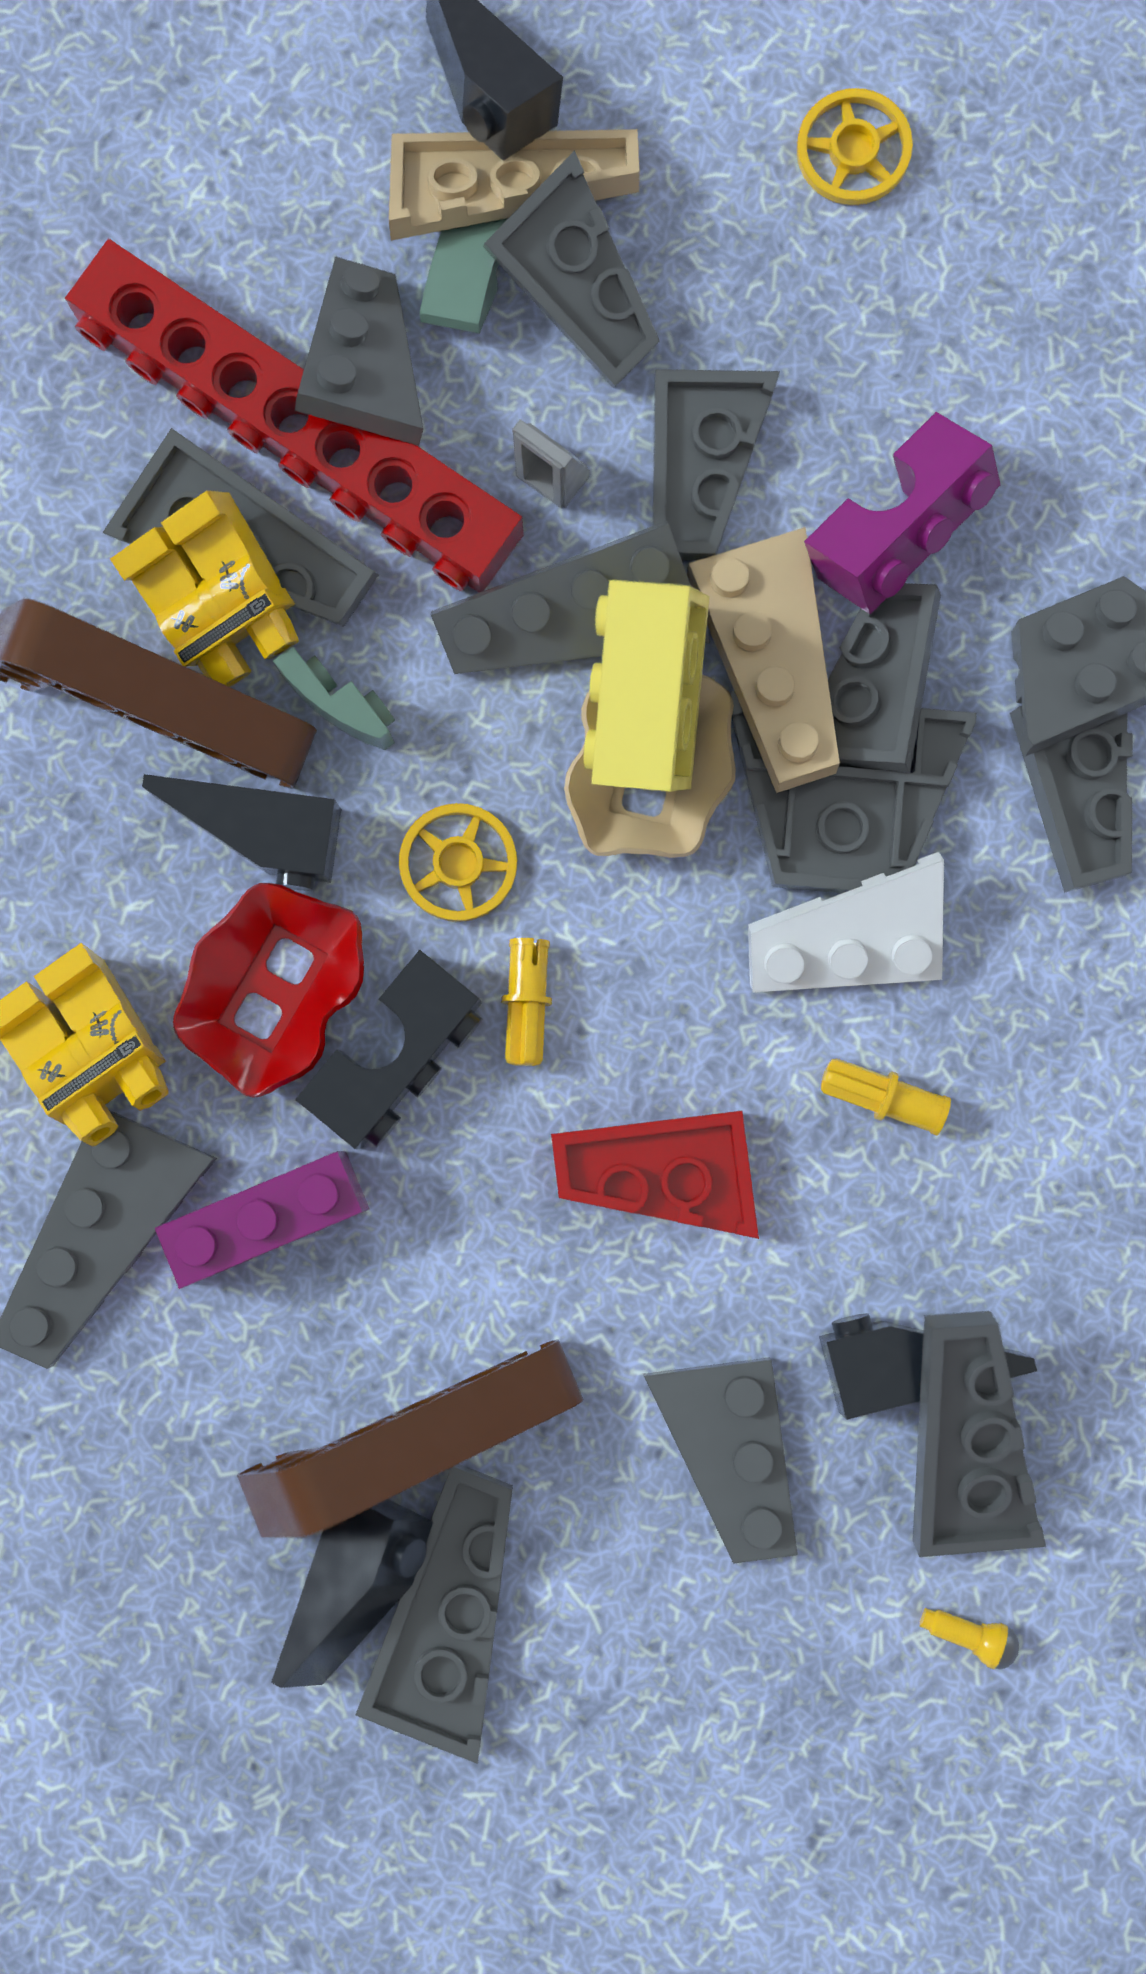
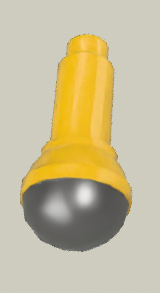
[919,1608,1019,1670]

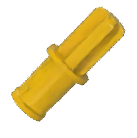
[501,938,552,1066]
[821,1058,951,1136]

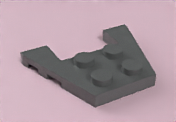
[730,691,977,893]

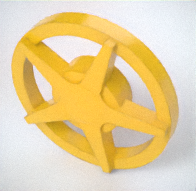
[796,88,913,205]
[399,803,517,922]

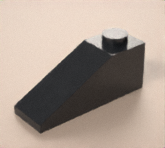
[426,0,563,161]
[142,774,342,891]
[819,1313,1037,1420]
[271,1499,433,1688]

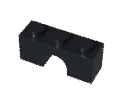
[295,949,482,1149]

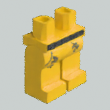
[110,490,299,687]
[0,943,169,1146]

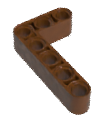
[0,598,317,789]
[237,1339,583,1538]

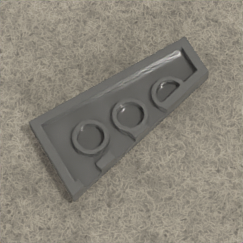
[102,428,379,627]
[431,521,710,674]
[0,1110,217,1369]
[912,1311,1046,1557]
[356,1464,513,1764]

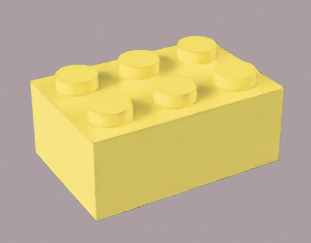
[584,580,710,792]

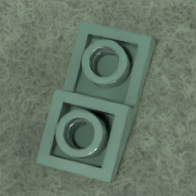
[419,218,508,334]
[273,646,395,750]

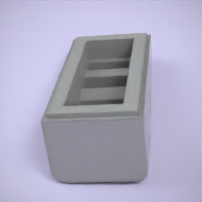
[512,419,590,509]

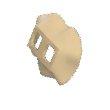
[564,675,736,858]

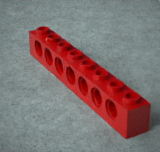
[65,238,524,593]

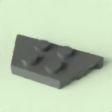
[1011,576,1146,757]

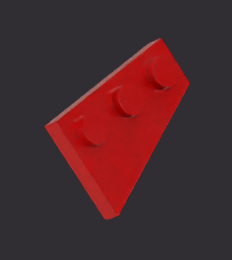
[551,1111,759,1239]

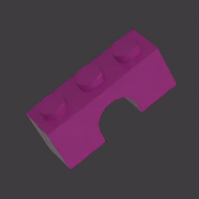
[804,412,1001,614]
[155,1151,370,1289]

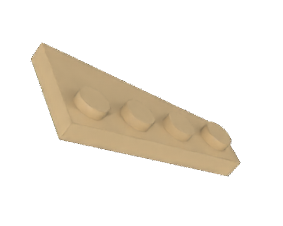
[389,129,640,241]
[687,527,840,793]

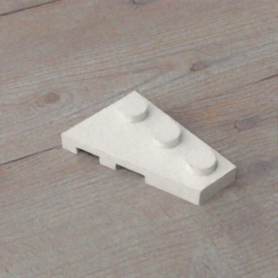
[748,852,944,993]

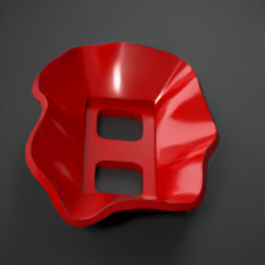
[173,883,364,1098]

